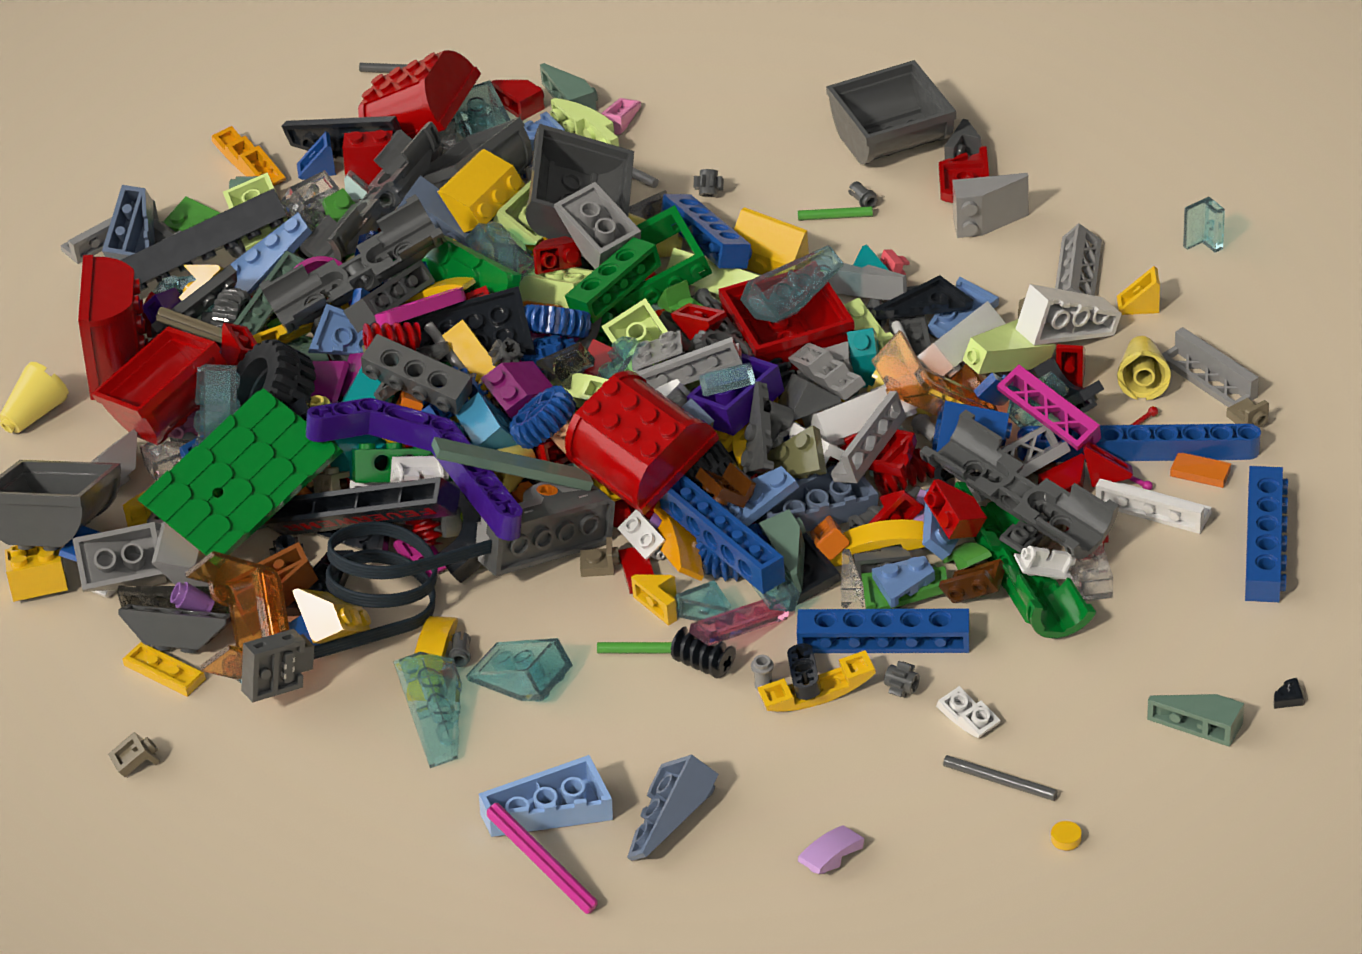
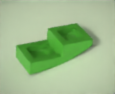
[942,542,992,570]

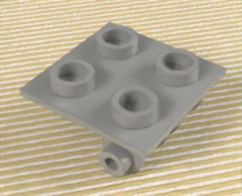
[631,330,686,372]

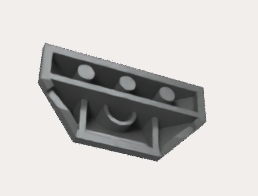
[118,604,235,653]

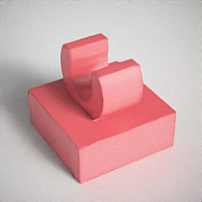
[880,249,910,275]

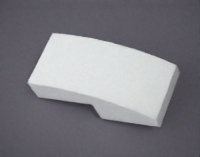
[936,686,1001,738]

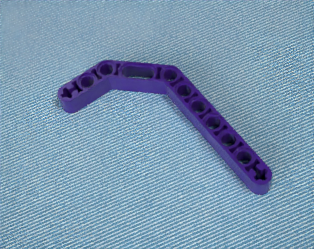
[305,398,523,541]

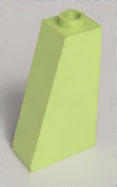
[963,319,1056,374]

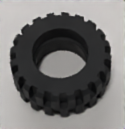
[223,339,316,420]

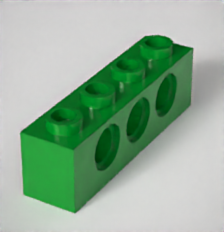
[565,237,662,323]
[352,442,453,483]

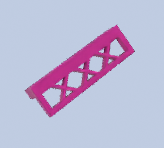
[997,365,1101,451]

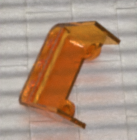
[871,330,998,416]
[185,551,290,679]

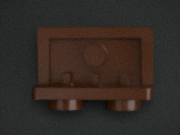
[695,463,756,508]
[939,559,1005,603]

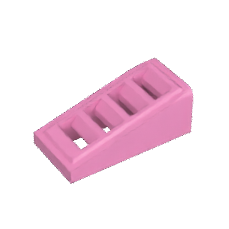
[601,98,641,135]

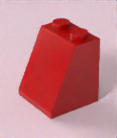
[343,130,393,200]

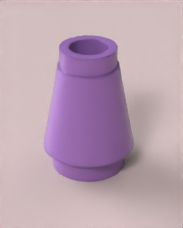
[170,582,214,612]

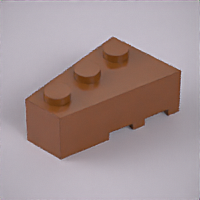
[224,542,319,637]

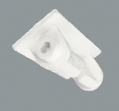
[390,456,449,483]
[617,510,666,560]
[1014,546,1076,580]

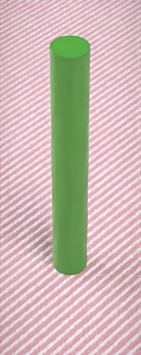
[798,206,873,220]
[597,642,672,653]

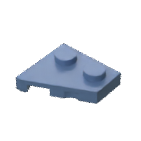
[872,555,935,608]

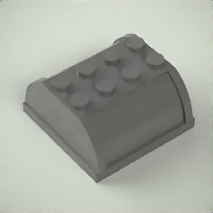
[826,60,956,164]
[422,117,532,189]
[526,124,634,239]
[0,460,121,551]

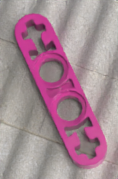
[374,287,466,327]

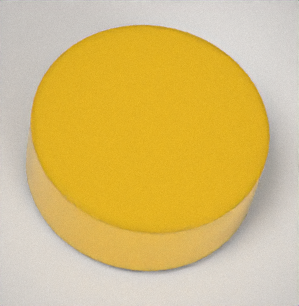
[1051,821,1081,851]

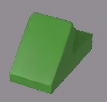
[657,280,703,313]

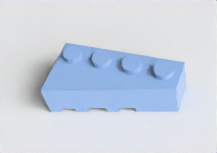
[479,755,613,837]

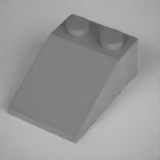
[953,173,1029,238]
[554,182,641,269]
[72,522,167,592]

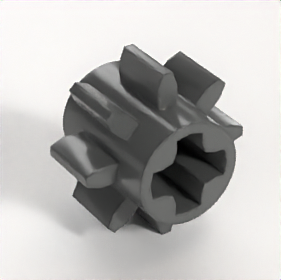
[693,169,724,197]
[488,337,524,367]
[884,661,920,698]

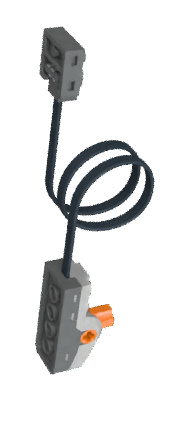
[241,481,615,703]

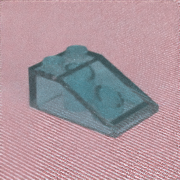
[451,80,510,138]
[466,638,573,702]

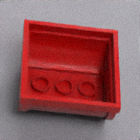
[358,50,481,139]
[78,255,149,400]
[719,261,855,370]
[91,326,231,445]
[565,371,719,515]

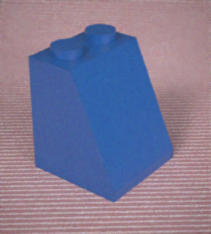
[931,400,1012,452]

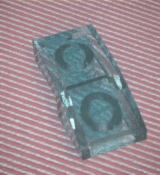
[596,336,638,379]

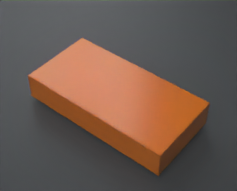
[1170,453,1231,488]

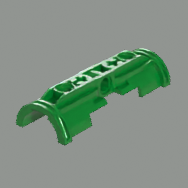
[954,481,1096,638]

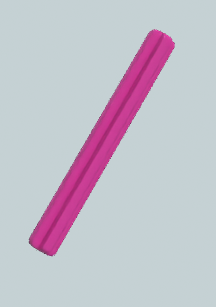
[486,803,598,914]

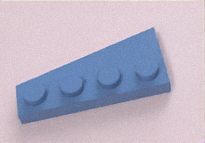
[230,212,312,294]

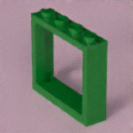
[592,205,713,315]

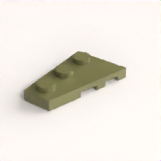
[758,425,827,479]

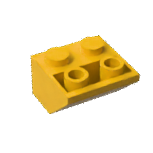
[5,545,68,602]

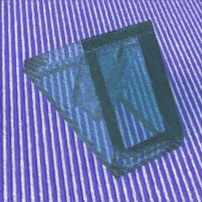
[676,580,733,629]

